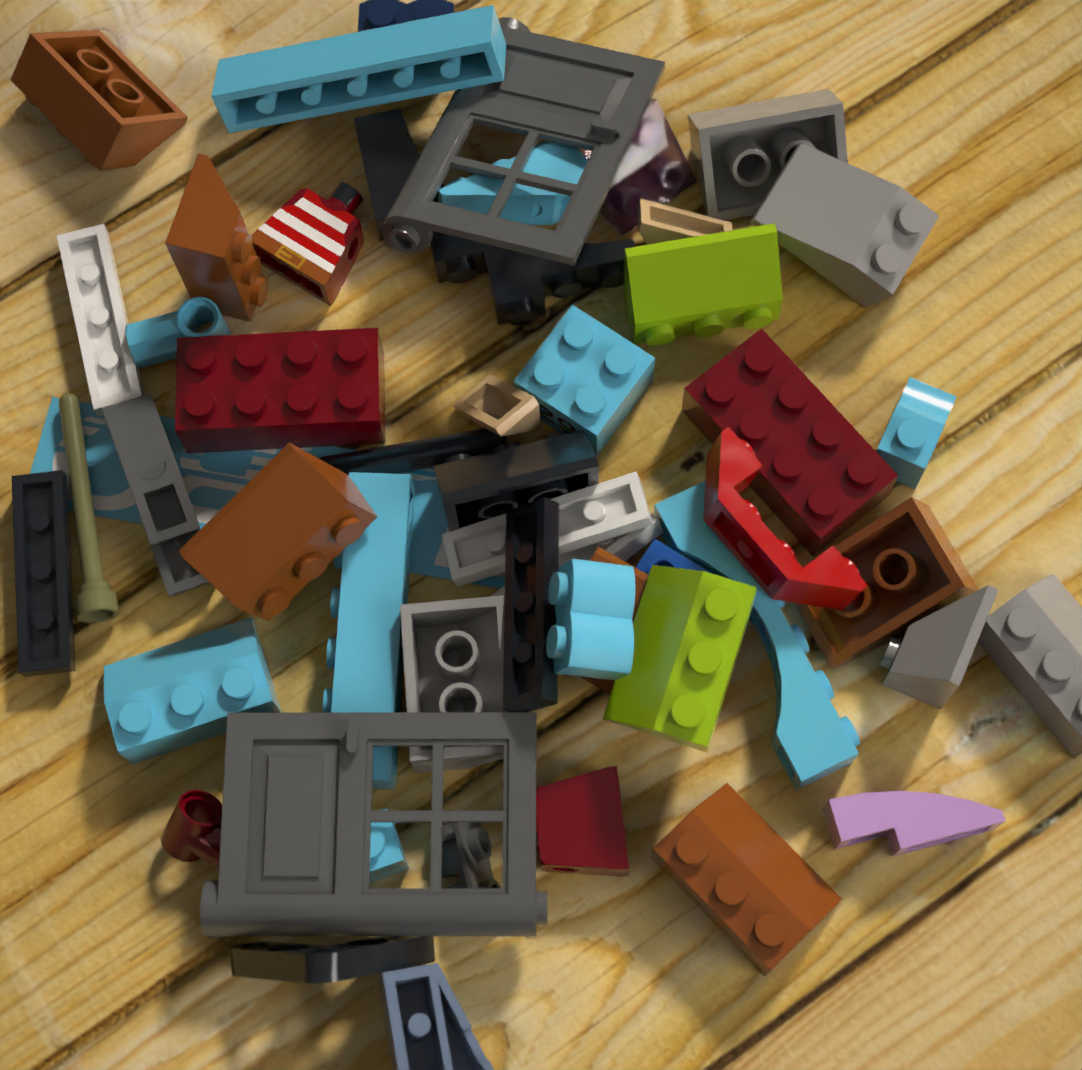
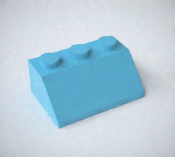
[104,617,282,764]

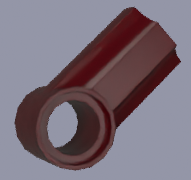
[161,790,222,869]

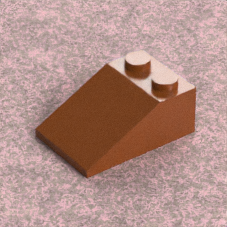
[795,497,979,669]

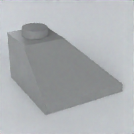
[879,585,998,710]

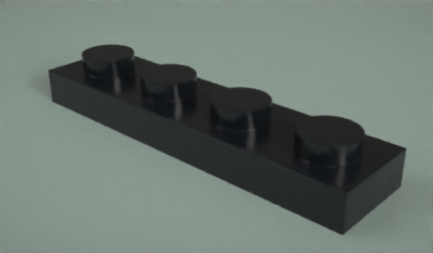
[12,470,76,677]
[503,497,559,712]

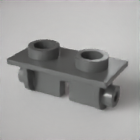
[442,823,501,889]

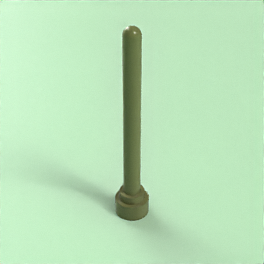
[58,393,119,623]

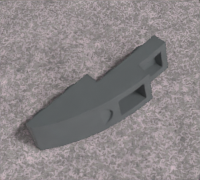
[102,393,210,598]

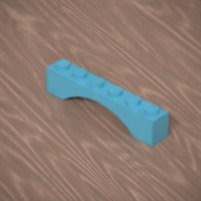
[654,481,860,791]

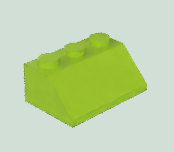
[623,223,783,346]
[603,565,757,752]

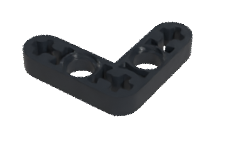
[230,936,435,984]

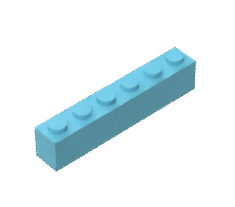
[211,5,506,133]
[322,472,415,790]

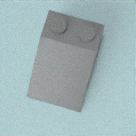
[750,143,939,308]

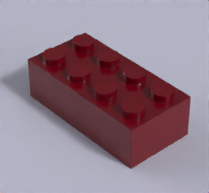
[175,328,386,454]
[681,328,898,557]

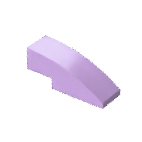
[822,791,1005,857]

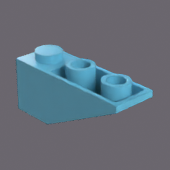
[438,141,588,225]

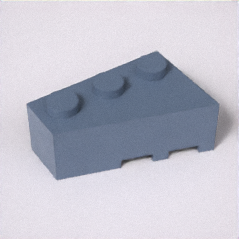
[378,963,494,1070]

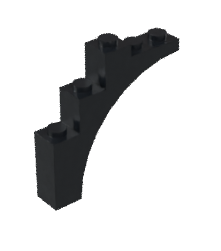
[353,108,635,326]

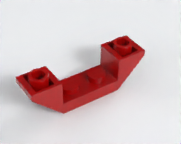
[703,427,868,610]

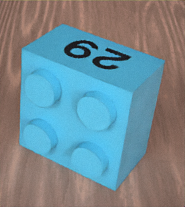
[514,304,655,457]

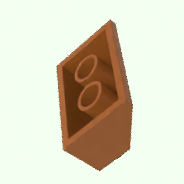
[10,29,188,171]
[165,153,269,322]
[179,442,377,621]
[651,783,842,976]

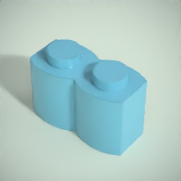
[546,559,635,680]

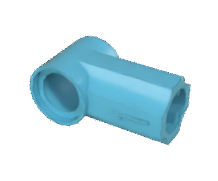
[125,297,231,369]

